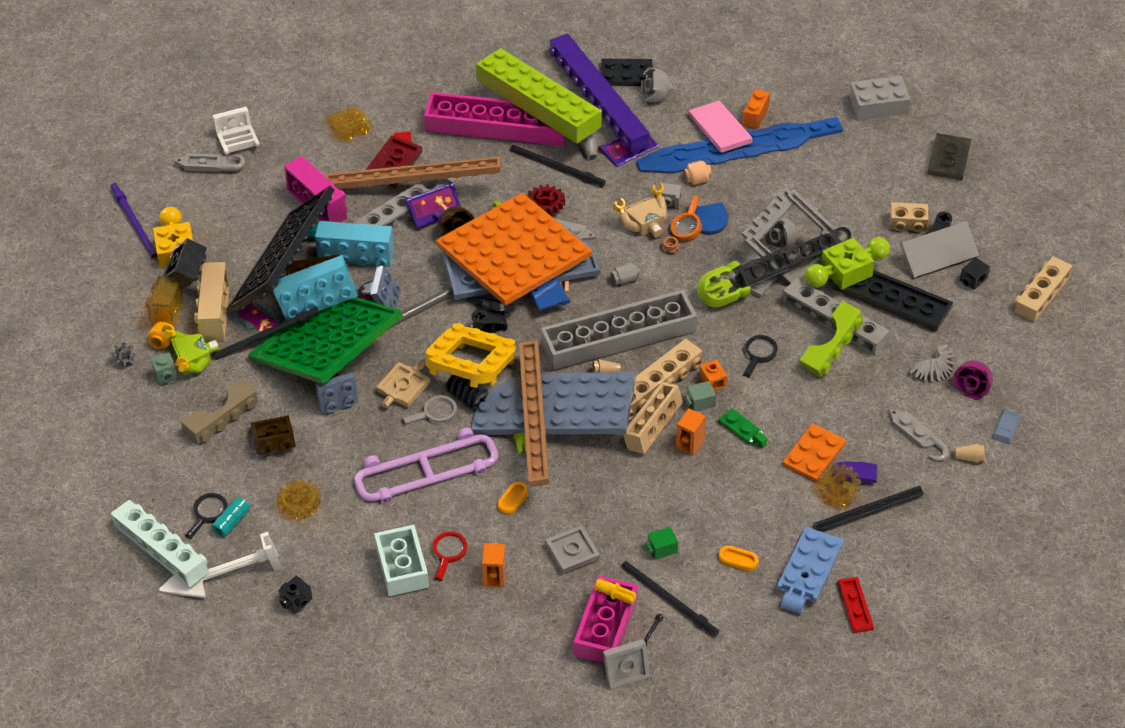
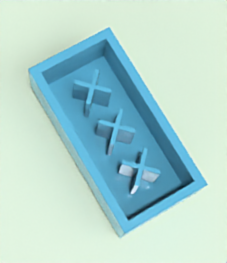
[315,221,394,267]
[273,255,358,320]

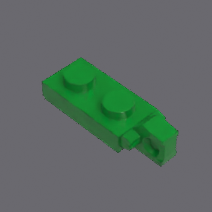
[718,408,768,448]

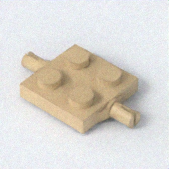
[376,360,430,409]

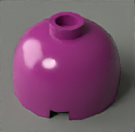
[952,360,993,400]

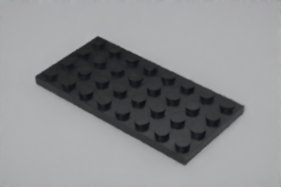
[226,185,335,314]

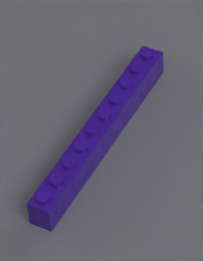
[549,34,650,153]

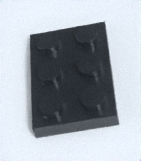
[601,58,653,86]

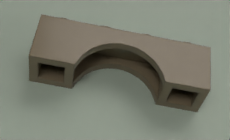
[181,379,258,445]

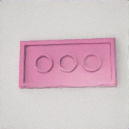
[689,101,752,153]

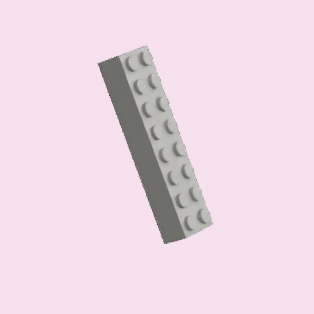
[541,290,697,370]

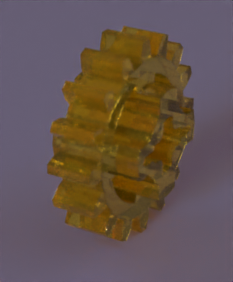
[817,463,862,507]
[277,479,321,519]

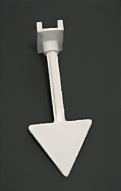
[159,532,282,598]

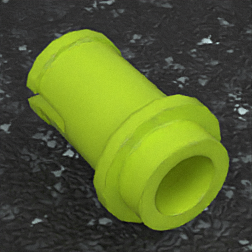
[512,433,526,455]

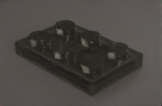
[927,133,972,181]

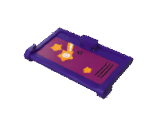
[598,136,659,167]
[404,182,461,229]

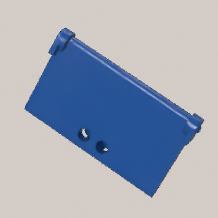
[530,276,570,311]

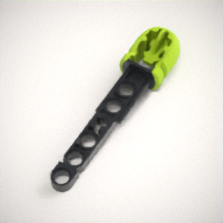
[697,227,851,307]

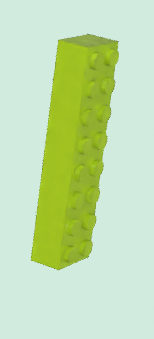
[476,48,602,144]

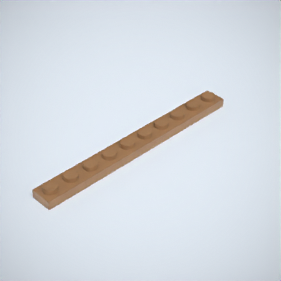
[325,156,502,189]
[519,340,550,487]

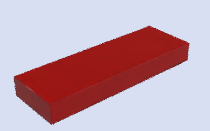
[837,577,874,634]

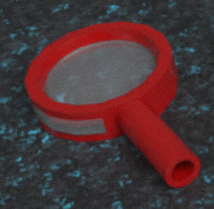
[433,531,467,581]

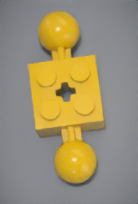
[153,207,193,268]

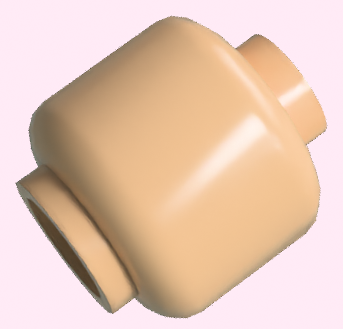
[684,160,712,185]

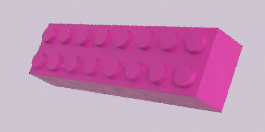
[424,92,565,146]

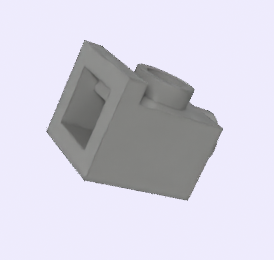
[655,183,682,210]

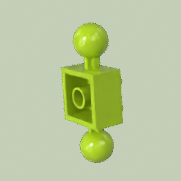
[804,237,890,290]

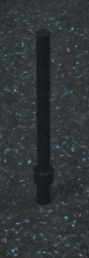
[510,145,606,187]
[213,307,320,360]
[621,561,720,637]

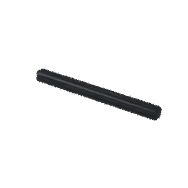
[813,486,924,532]

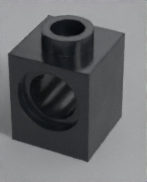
[960,257,990,290]

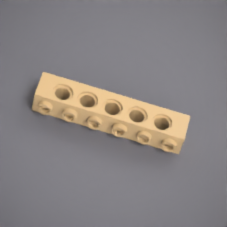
[629,339,702,421]

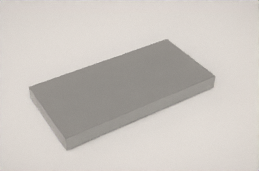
[900,221,979,278]

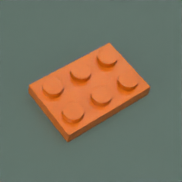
[782,423,847,483]

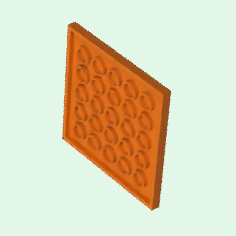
[436,193,592,306]

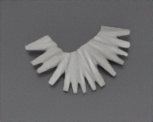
[910,344,954,382]

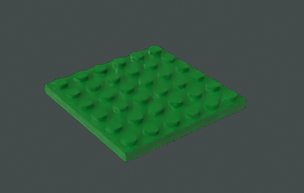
[248,297,403,384]

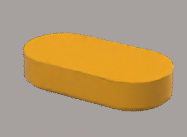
[498,482,528,515]
[719,546,759,571]

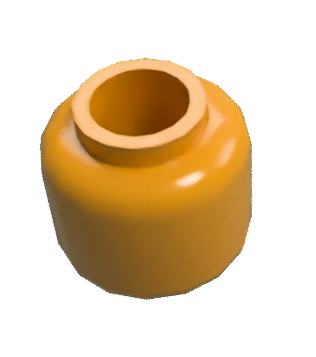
[147,322,172,350]

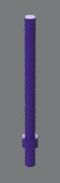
[110,183,157,258]

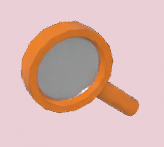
[670,196,702,242]

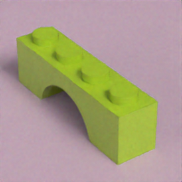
[800,301,863,378]

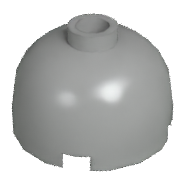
[641,68,672,103]
[763,216,798,252]

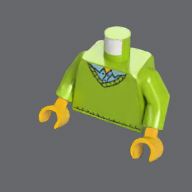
[162,323,219,376]

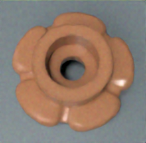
[662,237,680,253]

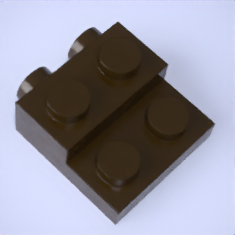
[250,415,296,455]

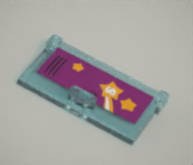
[228,302,283,343]

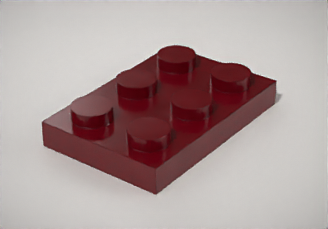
[366,135,423,188]

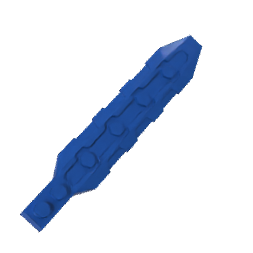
[637,117,843,173]

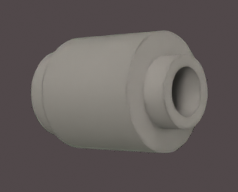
[611,262,640,285]

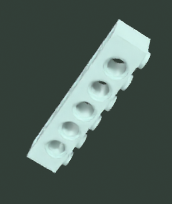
[110,500,209,587]

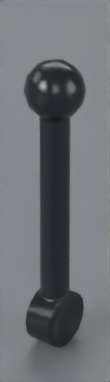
[644,614,664,647]

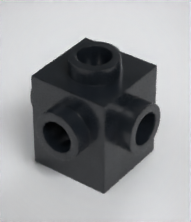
[278,575,313,613]

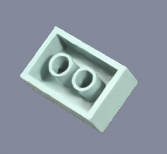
[374,525,429,596]

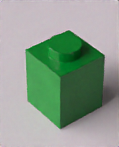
[645,527,678,560]

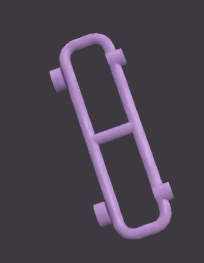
[354,428,499,504]

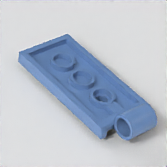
[777,527,844,614]

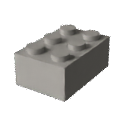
[849,76,911,120]

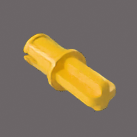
[595,578,636,604]

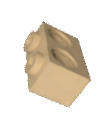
[890,202,928,232]

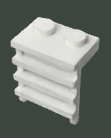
[212,107,260,155]

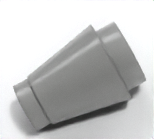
[580,134,598,160]

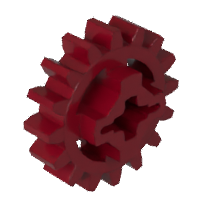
[526,184,565,216]

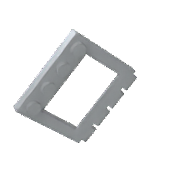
[741,187,842,285]

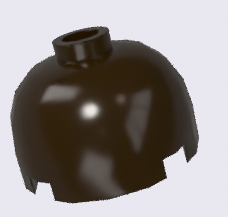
[438,205,475,236]

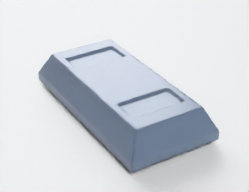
[992,409,1021,444]

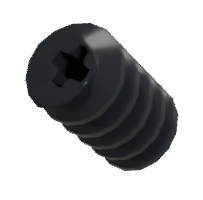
[445,375,488,410]

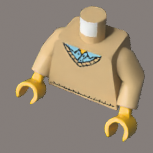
[612,183,667,238]

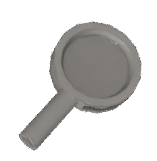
[403,395,457,425]

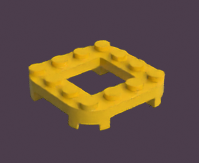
[425,323,516,388]

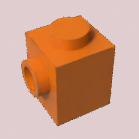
[699,360,727,391]

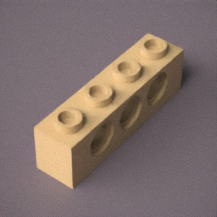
[1014,256,1073,322]
[623,382,683,454]

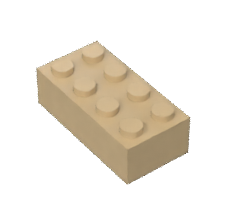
[195,262,230,343]

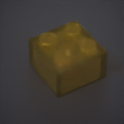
[146,276,184,329]

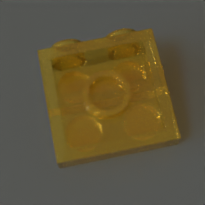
[325,105,371,142]

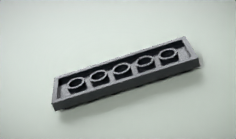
[834,270,953,331]

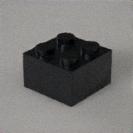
[162,238,207,290]

